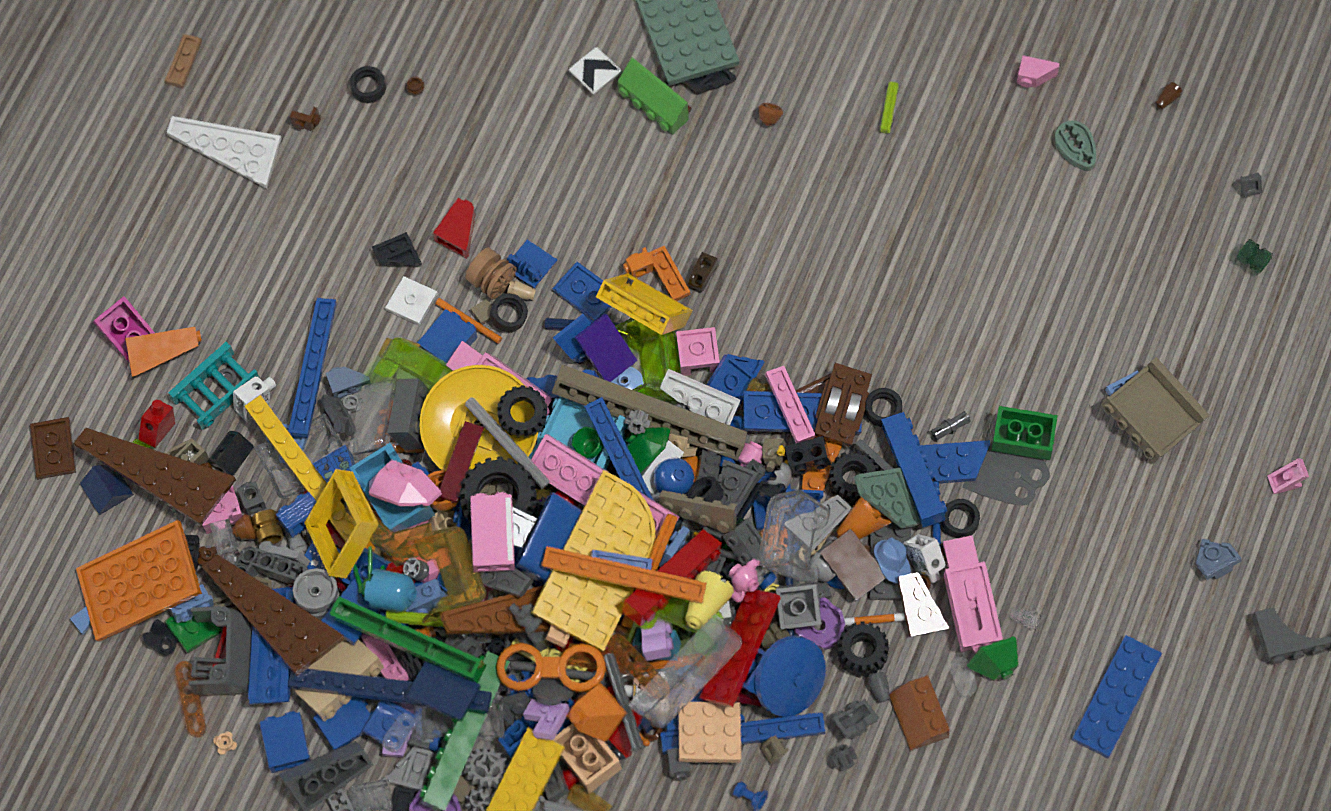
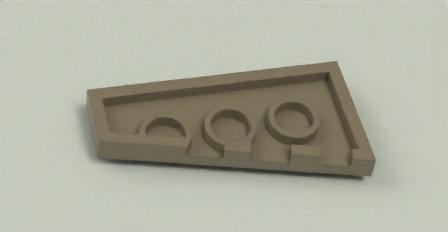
[659,490,737,533]

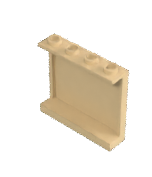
[290,640,384,722]

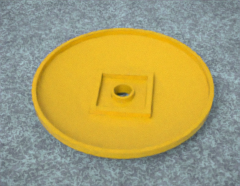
[419,365,539,471]

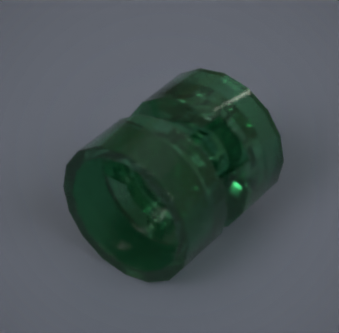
[1236,239,1273,274]

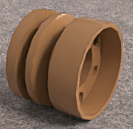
[465,247,516,299]

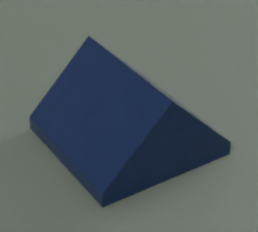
[80,464,134,515]

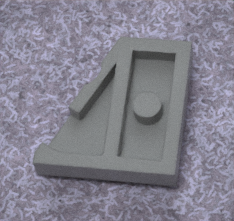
[384,747,434,791]

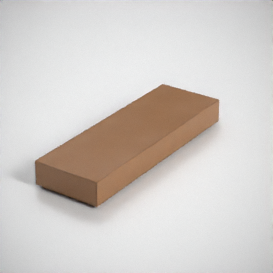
[165,34,202,88]

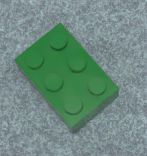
[991,406,1058,460]

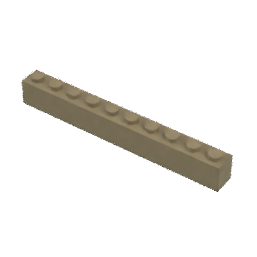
[552,365,747,461]

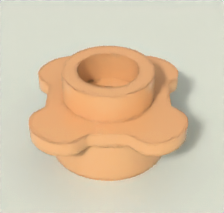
[213,731,237,755]

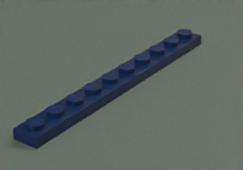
[288,668,492,714]

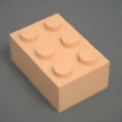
[554,724,622,794]

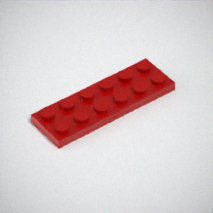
[699,590,781,708]

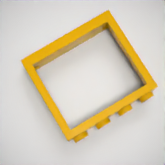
[596,273,693,335]
[304,469,379,578]

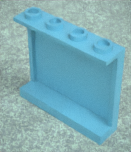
[529,396,628,470]

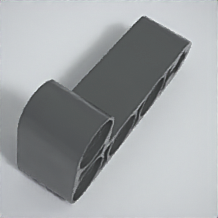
[234,546,309,585]

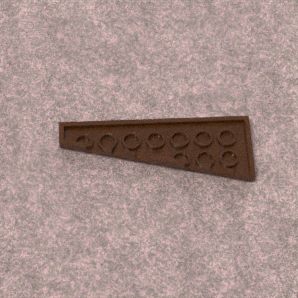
[74,428,236,526]
[202,554,345,676]

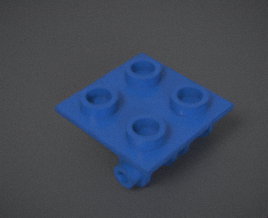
[507,240,558,288]

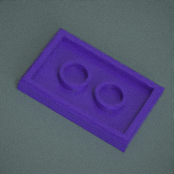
[575,314,638,382]

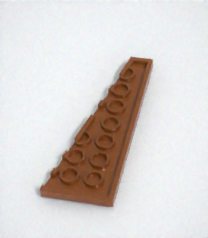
[440,585,551,634]

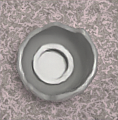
[768,462,792,488]
[809,551,836,582]

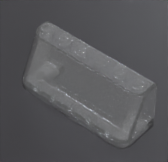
[628,614,742,727]

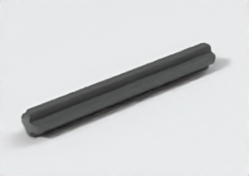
[604,653,643,751]

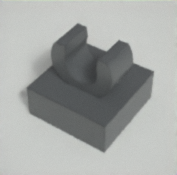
[1240,173,1262,197]

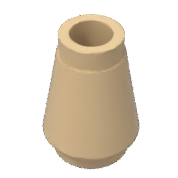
[507,280,536,300]

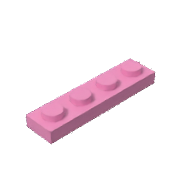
[765,366,815,443]

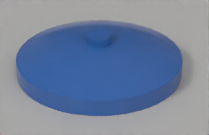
[755,636,826,717]

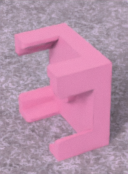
[676,327,720,376]
[203,485,242,534]

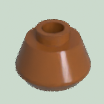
[758,103,783,126]
[233,514,257,540]

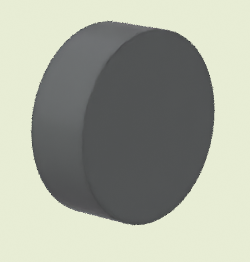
[218,368,237,388]

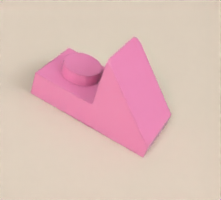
[1267,458,1309,494]

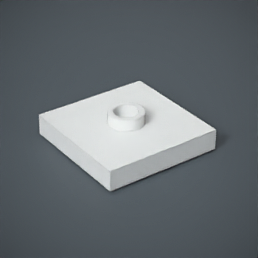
[385,276,438,326]

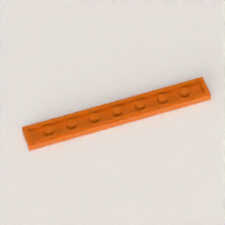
[542,546,707,604]

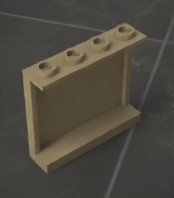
[1101,357,1209,463]

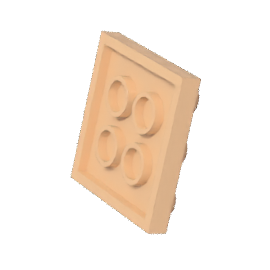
[678,702,741,763]

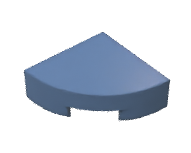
[70,607,90,635]

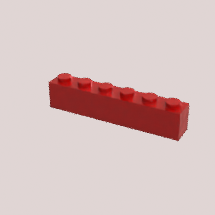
[622,529,722,627]

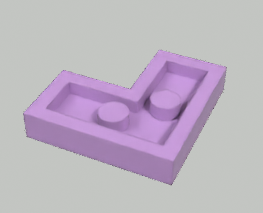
[523,699,570,740]

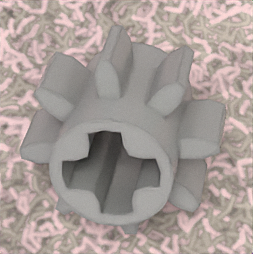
[625,409,651,434]
[465,788,490,811]

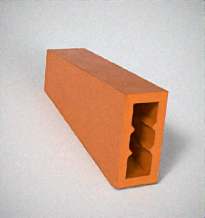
[125,327,202,377]

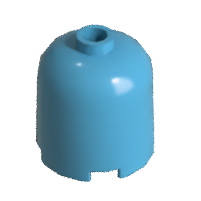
[365,569,417,612]

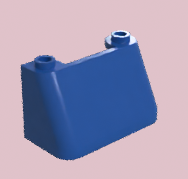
[515,492,582,585]

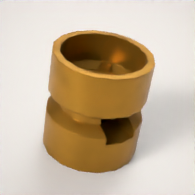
[252,509,284,545]

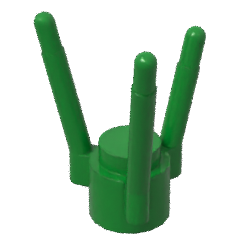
[353,546,385,598]

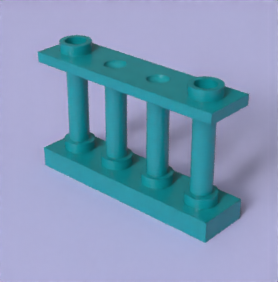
[168,342,260,430]

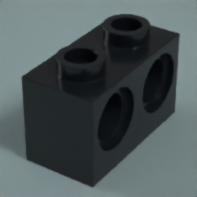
[785,436,831,475]

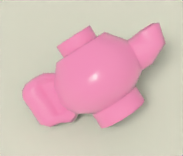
[729,559,760,603]

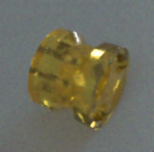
[747,378,768,392]

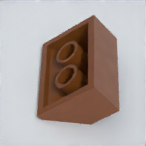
[889,675,950,751]

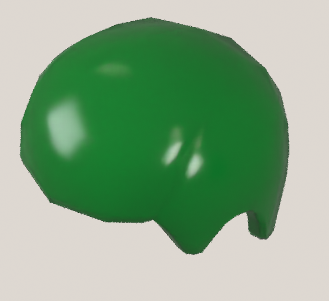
[572,426,603,459]

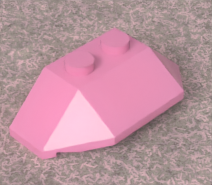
[369,460,442,506]

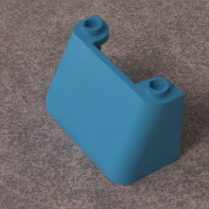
[350,443,435,534]

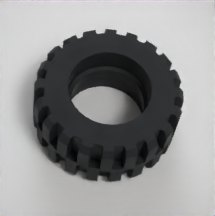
[460,457,537,526]

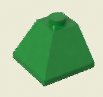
[625,427,671,473]
[967,636,1019,680]

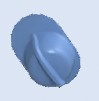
[874,537,911,583]

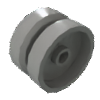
[293,568,339,620]

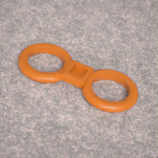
[496,643,606,692]

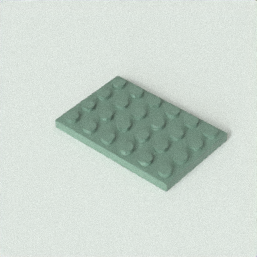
[636,0,740,86]

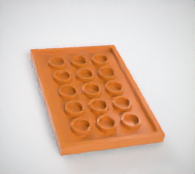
[76,520,202,642]

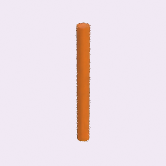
[436,298,502,344]

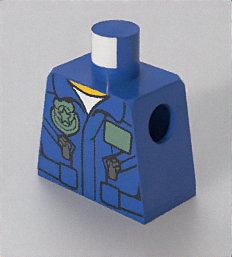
[313,445,355,483]

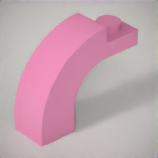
[360,633,410,681]

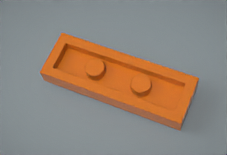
[649,246,690,301]

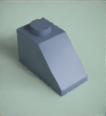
[326,366,372,399]

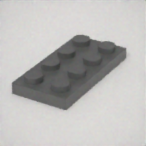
[870,523,911,601]

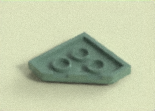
[854,468,921,528]

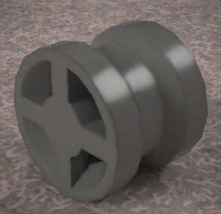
[403,558,429,581]

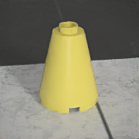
[685,571,734,629]

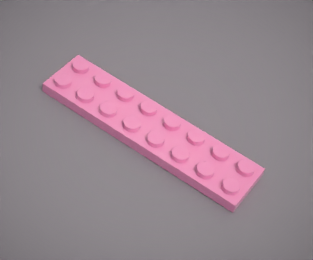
[531,434,679,541]

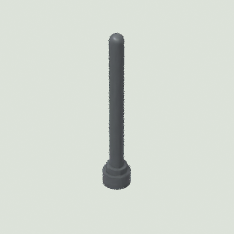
[509,661,607,686]

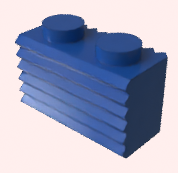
[276,491,317,538]

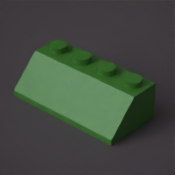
[618,57,688,135]

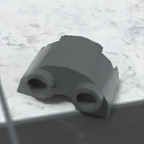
[832,699,879,740]

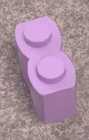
[641,615,674,661]

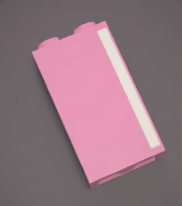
[471,492,515,572]

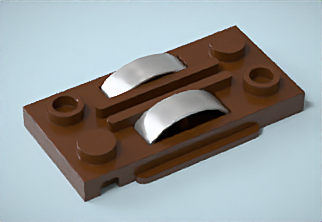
[814,363,872,447]

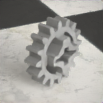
[464,747,509,790]

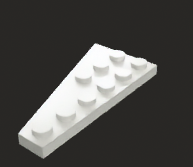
[167,116,281,188]

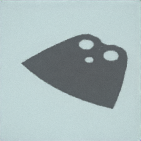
[962,441,1050,505]

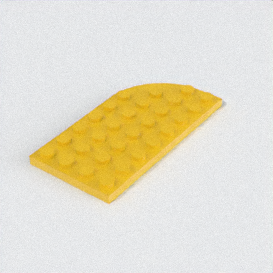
[531,470,655,652]

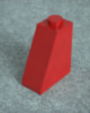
[433,198,476,259]

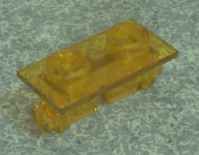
[567,782,612,811]

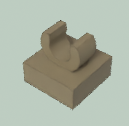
[761,736,789,764]

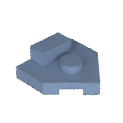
[1196,539,1241,580]

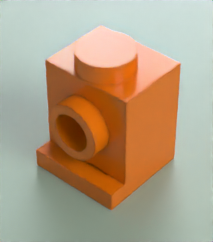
[623,247,654,278]

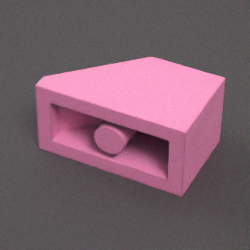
[1017,56,1060,88]

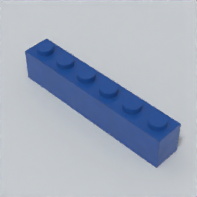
[881,412,947,528]

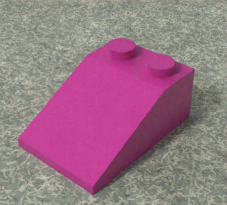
[93,296,155,363]

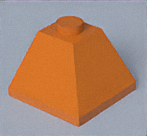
[566,684,627,742]

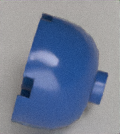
[653,457,694,494]

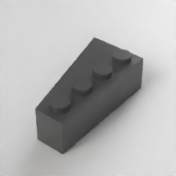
[278,741,373,811]

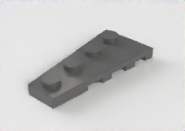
[703,460,760,541]
[447,539,533,598]

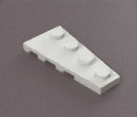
[660,369,740,425]

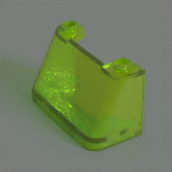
[373,337,453,387]

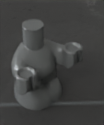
[509,603,544,635]

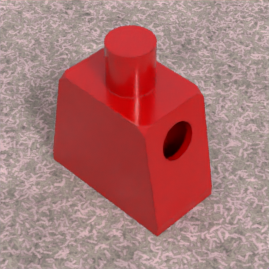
[138,400,175,448]

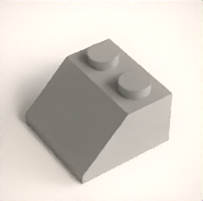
[776,582,821,629]

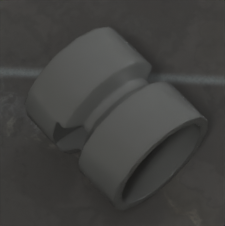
[445,633,482,658]

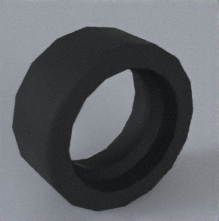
[350,66,386,103]
[490,293,528,333]
[865,388,903,427]
[685,476,724,503]
[942,499,980,539]

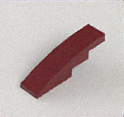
[439,421,484,503]

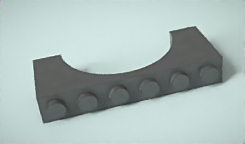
[1252,607,1331,664]

